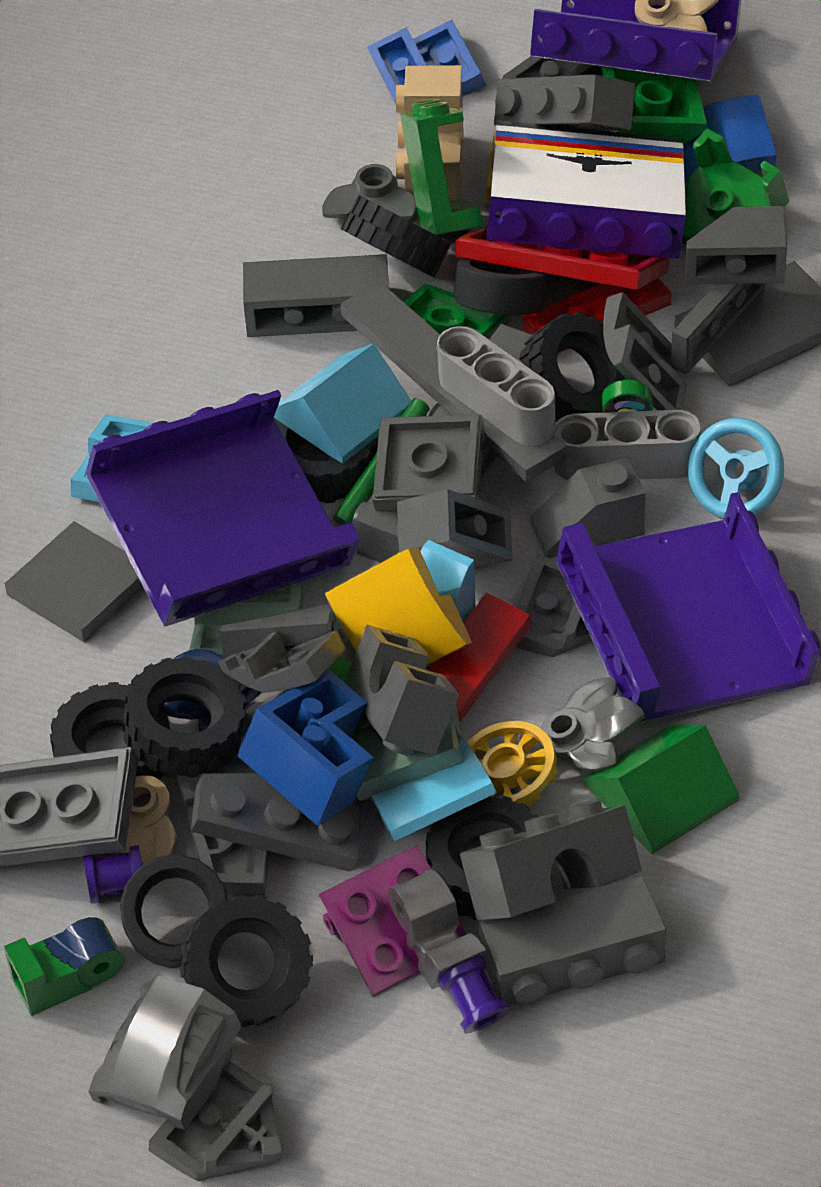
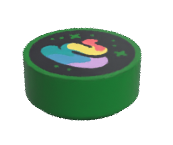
[602,380,653,413]

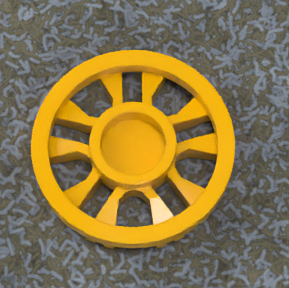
[467,721,558,807]

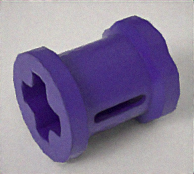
[83,845,142,904]
[438,956,510,1034]

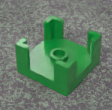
[671,128,789,244]

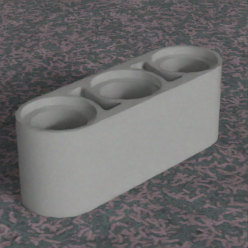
[437,326,556,446]
[554,410,701,480]

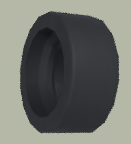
[454,258,548,315]
[120,854,228,968]

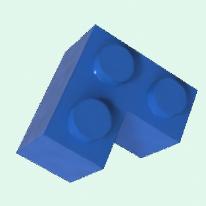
[238,669,374,826]

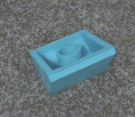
[274,343,411,464]

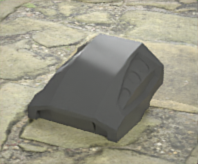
[88,976,242,1130]

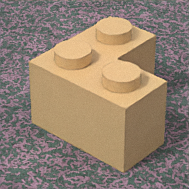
[396,65,464,198]

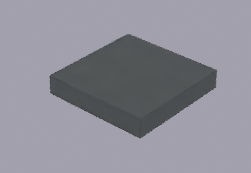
[372,414,484,511]
[4,521,143,642]

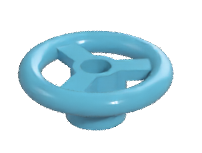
[688,418,784,519]

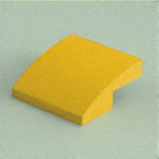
[325,547,472,667]

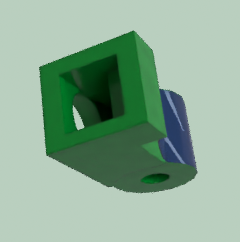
[4,917,124,1016]

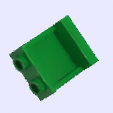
[400,99,483,235]

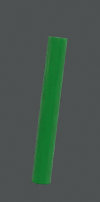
[332,398,430,526]

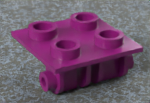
[319,845,467,996]

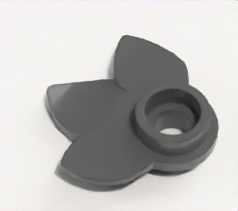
[322,164,416,220]
[541,677,645,772]

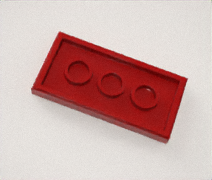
[455,225,670,290]

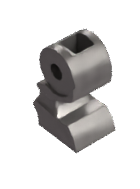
[388,869,486,990]

